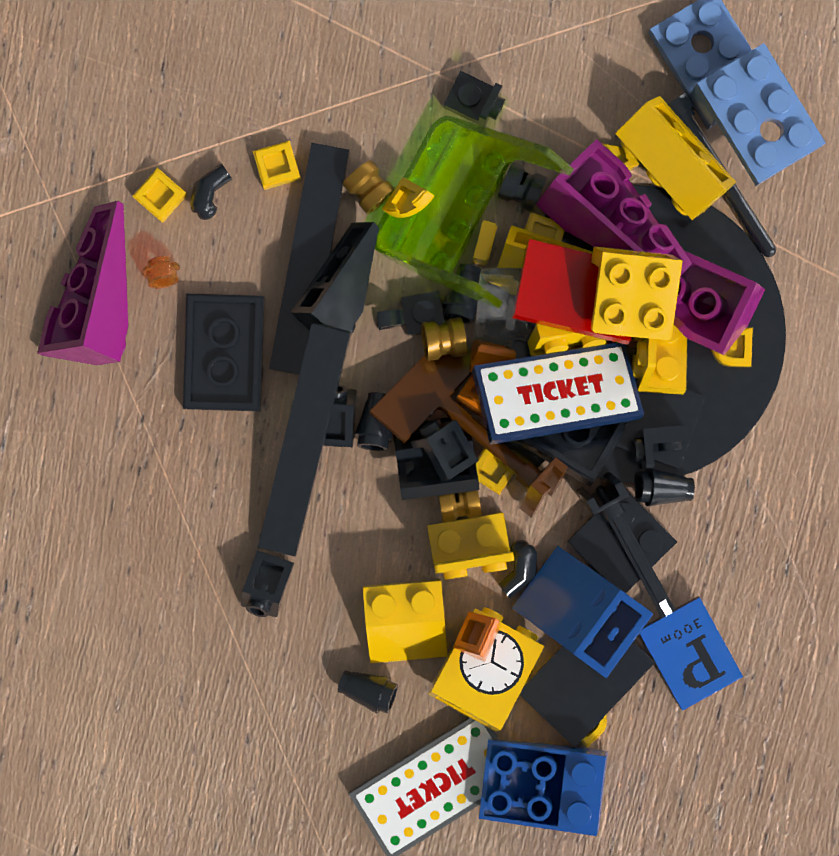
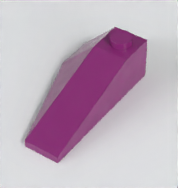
[536,139,692,276]
[37,201,129,365]
[673,251,765,355]

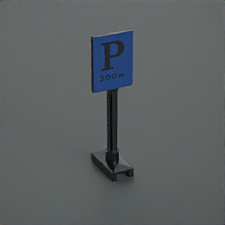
[576,472,743,711]

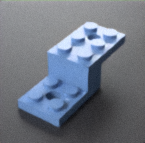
[648,0,826,186]

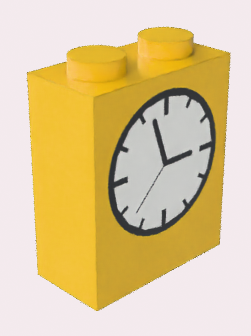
[428,607,544,732]

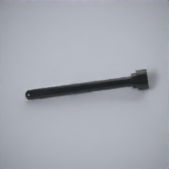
[667,93,776,257]

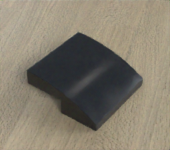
[393,417,480,500]

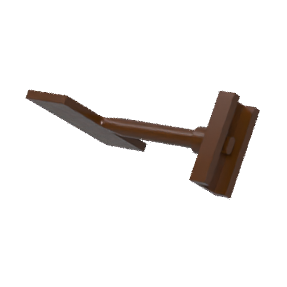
[370,349,568,518]

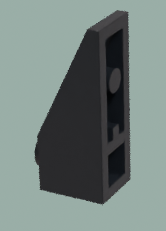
[291,222,379,333]

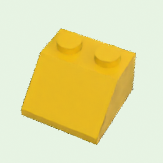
[363,579,447,663]

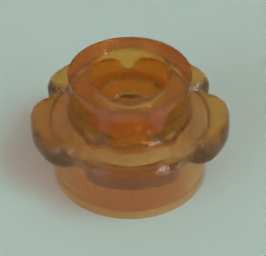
[142,256,180,289]

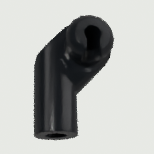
[190,163,232,220]
[498,540,537,598]

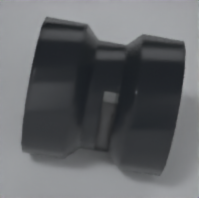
[497,162,548,213]

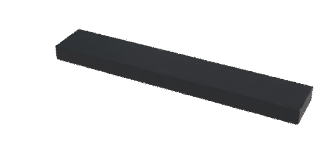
[269,143,350,375]
[258,322,352,557]

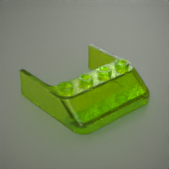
[375,116,573,309]

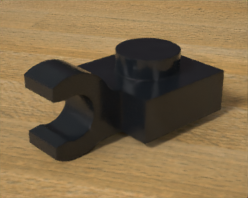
[376,290,445,337]

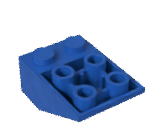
[512,546,653,678]
[479,739,608,836]

